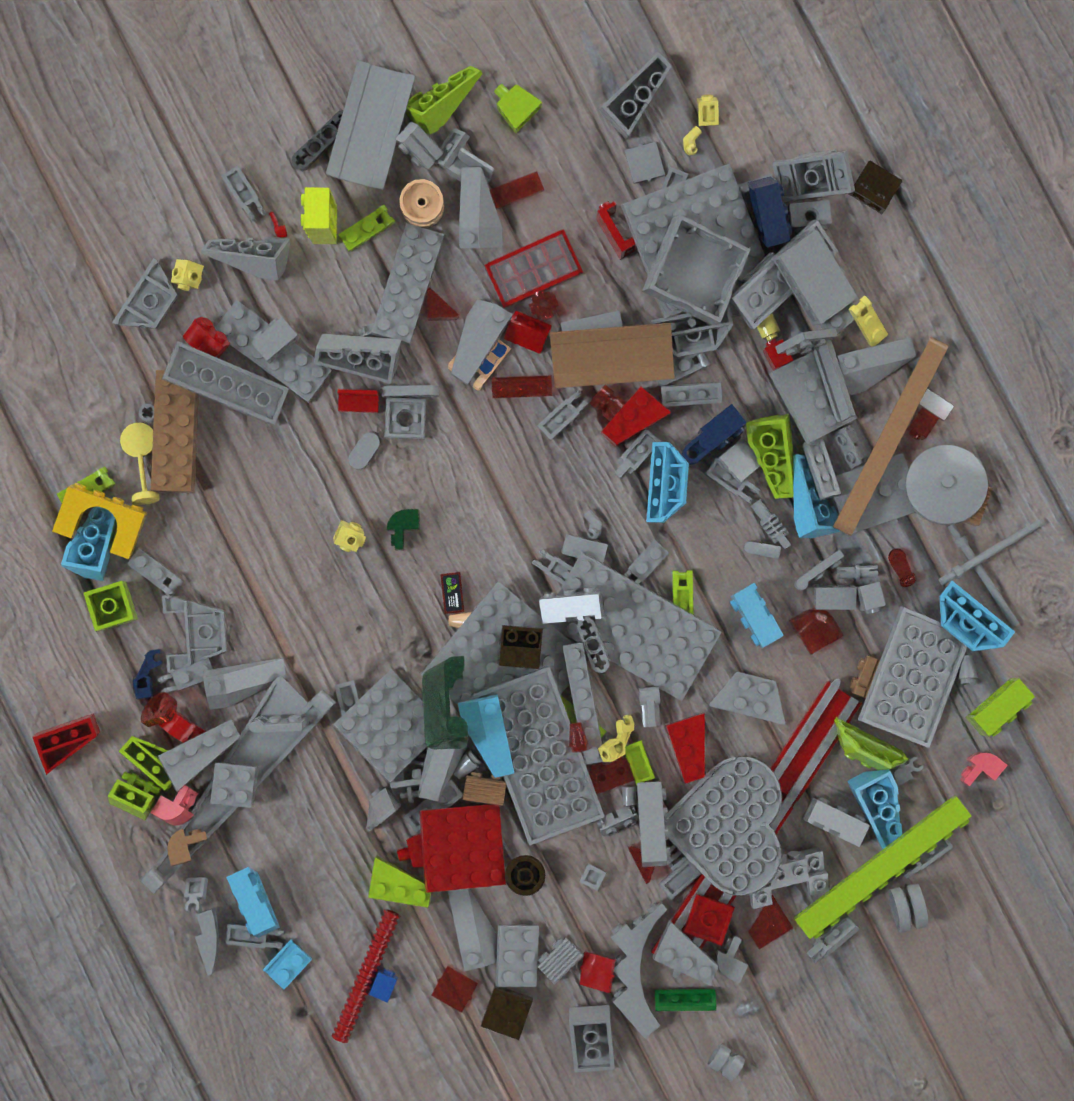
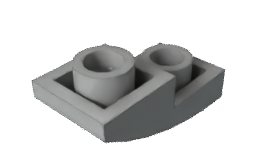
[562,534,608,563]

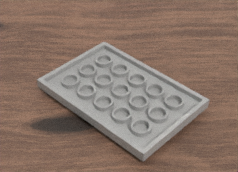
[858,606,967,748]

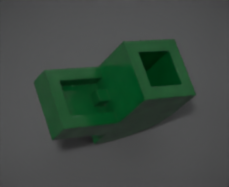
[386,509,420,551]

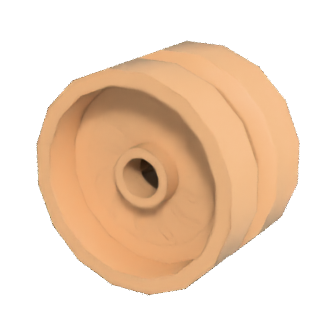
[399,179,445,228]

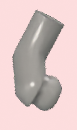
[583,509,602,540]

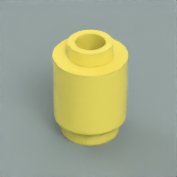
[757,314,780,341]

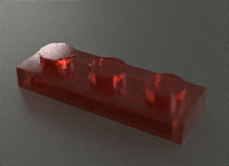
[489,171,544,210]
[492,375,552,398]

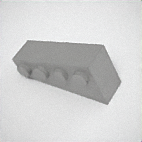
[599,52,672,139]
[314,334,402,384]

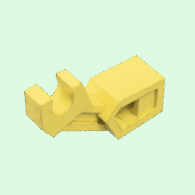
[598,715,634,762]

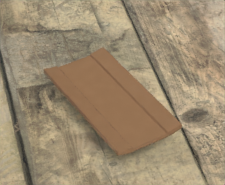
[550,323,674,388]

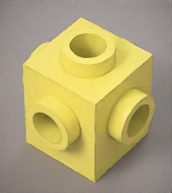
[171,259,204,291]
[333,520,366,552]

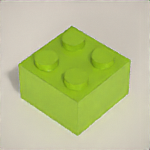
[84,581,138,632]

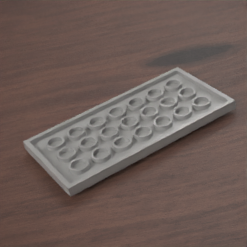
[549,552,722,701]
[473,666,605,846]

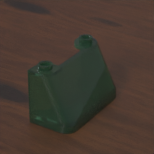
[422,656,468,750]

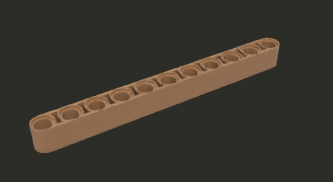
[833,337,949,536]

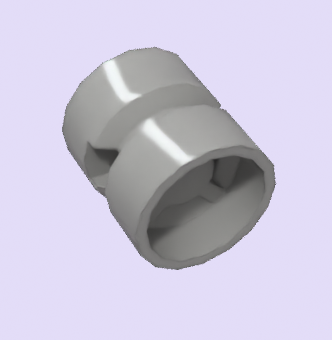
[707,1043,745,1082]

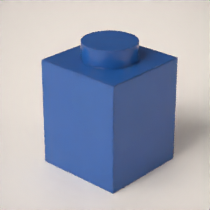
[369,968,398,1003]

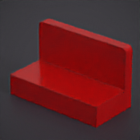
[504,311,552,354]
[337,389,379,413]

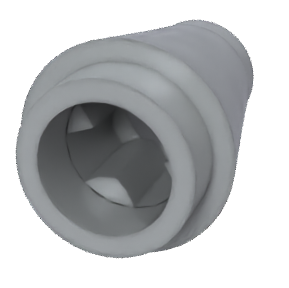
[958,655,979,685]
[453,750,482,779]

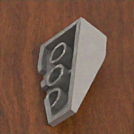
[201,237,290,280]
[417,717,470,801]

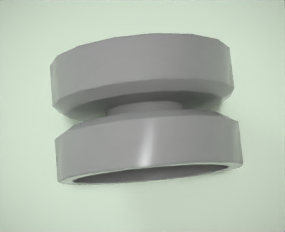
[889,883,928,933]

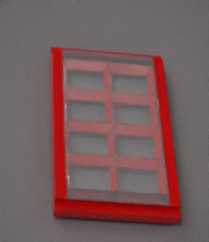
[484,229,583,308]

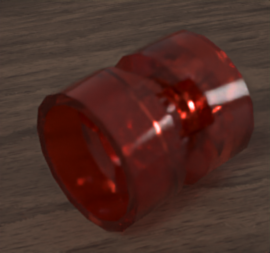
[589,384,627,421]

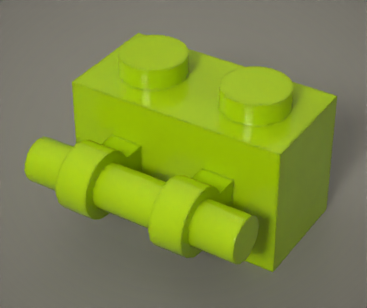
[108,771,161,821]

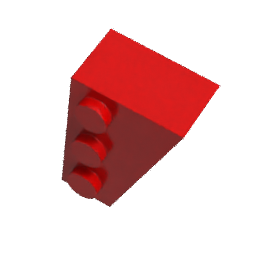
[601,387,671,447]
[32,713,100,775]
[665,713,705,784]

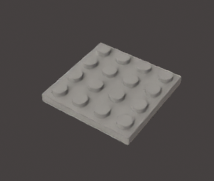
[333,669,438,783]

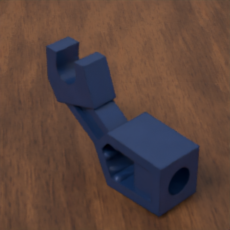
[133,649,163,699]

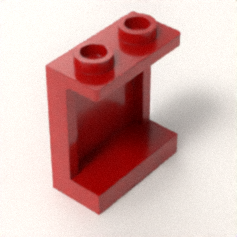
[596,201,637,260]

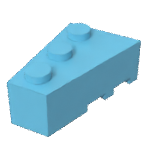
[730,583,784,648]
[226,867,280,938]

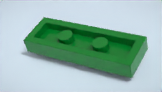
[654,989,717,1011]

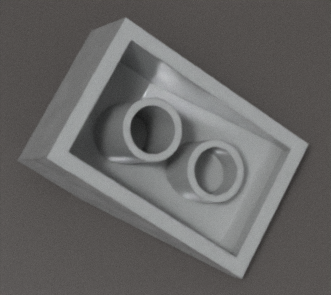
[569,1005,615,1072]

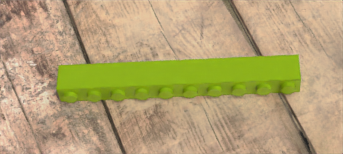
[794,795,972,939]

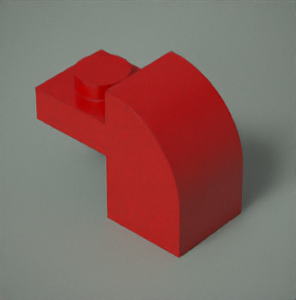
[157,706,207,743]

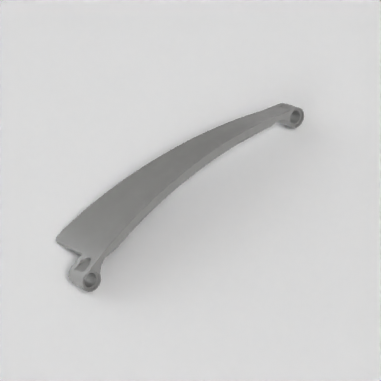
[139,676,336,894]

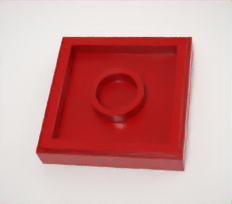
[683,893,735,946]

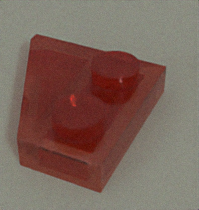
[748,895,793,949]

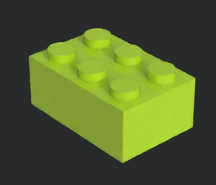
[965,678,1035,737]

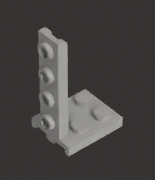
[776,329,855,422]

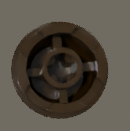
[505,855,546,896]

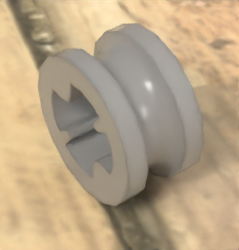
[139,404,154,422]

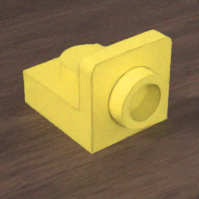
[697,95,719,126]

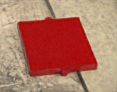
[579,951,615,993]

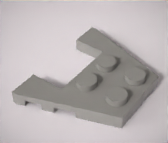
[162,595,227,673]

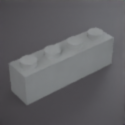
[637,782,671,867]

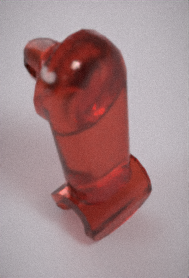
[888,548,916,587]

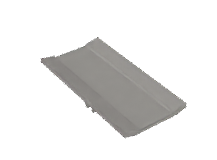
[326,60,415,190]

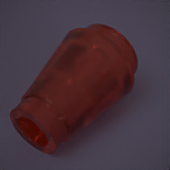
[569,722,589,753]

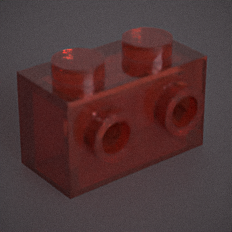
[588,757,635,794]

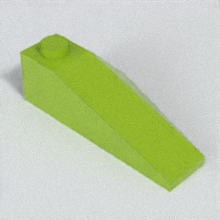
[746,414,794,499]

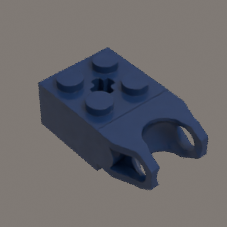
[682,404,747,465]

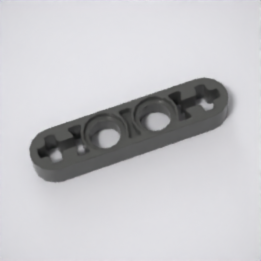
[292,110,343,171]

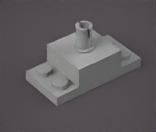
[772,149,855,201]

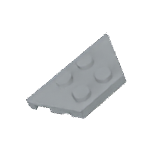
[112,258,178,329]
[709,672,785,725]

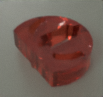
[141,692,177,727]

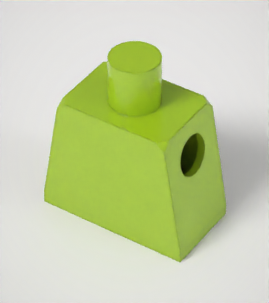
[494,84,542,133]

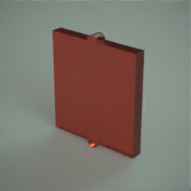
[431,966,478,1013]

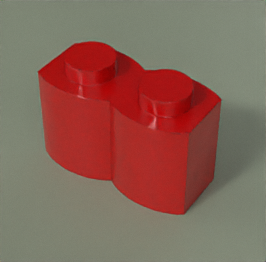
[183,317,230,358]

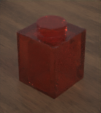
[906,407,939,441]

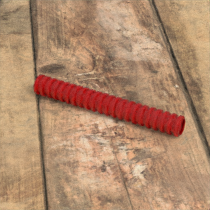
[331,909,401,1043]

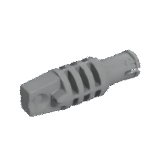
[750,499,791,549]

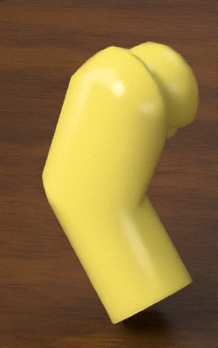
[683,126,702,155]

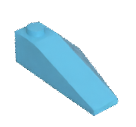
[793,454,840,538]

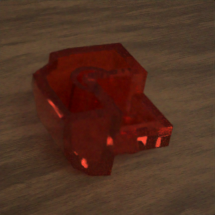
[789,608,844,655]

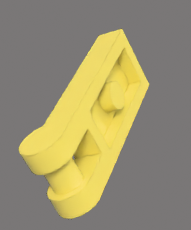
[849,296,888,347]

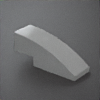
[195,907,220,975]

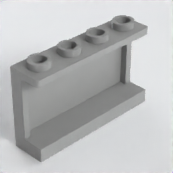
[772,230,858,325]

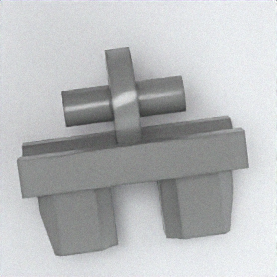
[390,769,423,804]

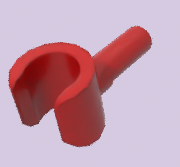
[269,212,287,238]

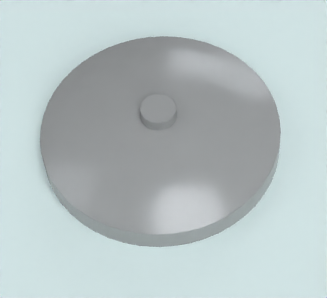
[906,445,988,525]

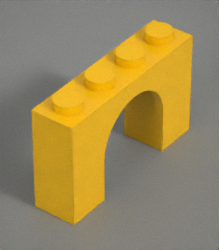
[52,483,147,559]

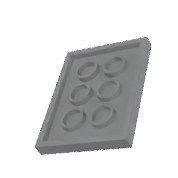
[769,352,857,444]
[833,453,916,536]

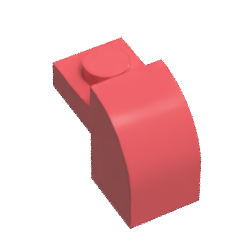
[960,752,1008,786]
[150,785,198,826]

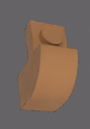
[167,829,207,867]

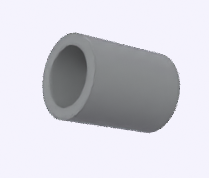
[622,786,637,805]

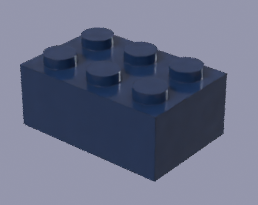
[747,176,792,247]

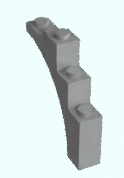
[610,902,667,1039]

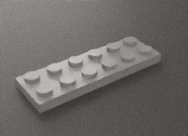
[730,220,838,329]
[371,223,444,346]
[215,300,333,403]
[162,341,289,426]

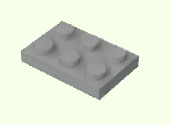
[495,925,539,987]

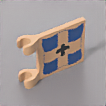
[448,340,511,391]

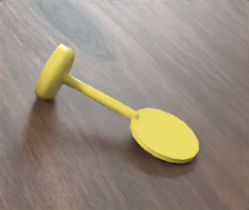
[120,423,160,505]

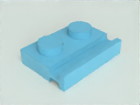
[263,939,312,989]

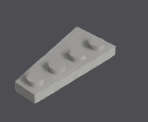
[158,720,241,792]

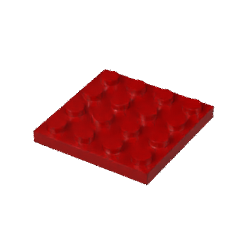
[419,804,506,893]

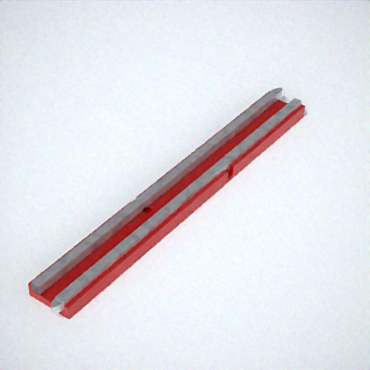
[651,679,862,978]

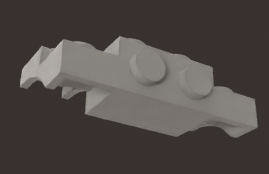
[749,847,829,909]

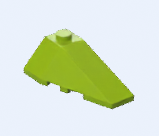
[405,66,483,135]

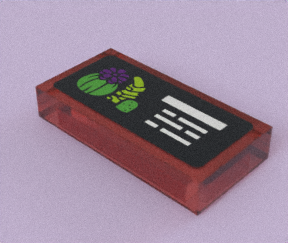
[440,572,465,614]

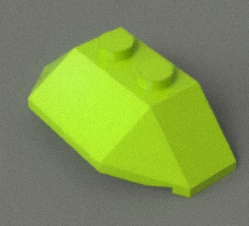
[834,717,908,770]

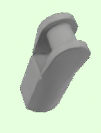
[743,541,781,559]

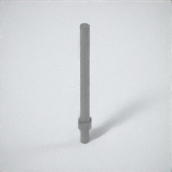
[939,519,1043,585]
[947,524,1019,628]

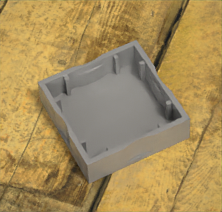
[642,215,751,325]

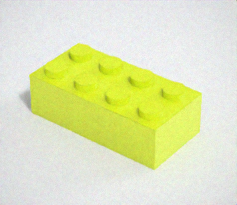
[301,187,337,244]

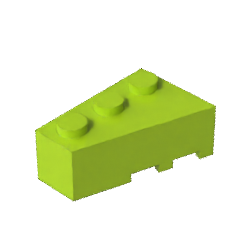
[119,736,172,792]
[368,855,432,908]

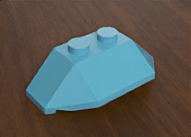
[646,442,689,523]
[939,581,1015,652]

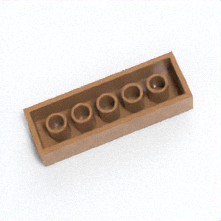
[151,370,199,493]

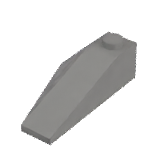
[459,167,503,248]
[451,300,513,385]
[837,338,916,396]
[203,658,287,710]
[366,786,402,832]
[448,888,498,971]

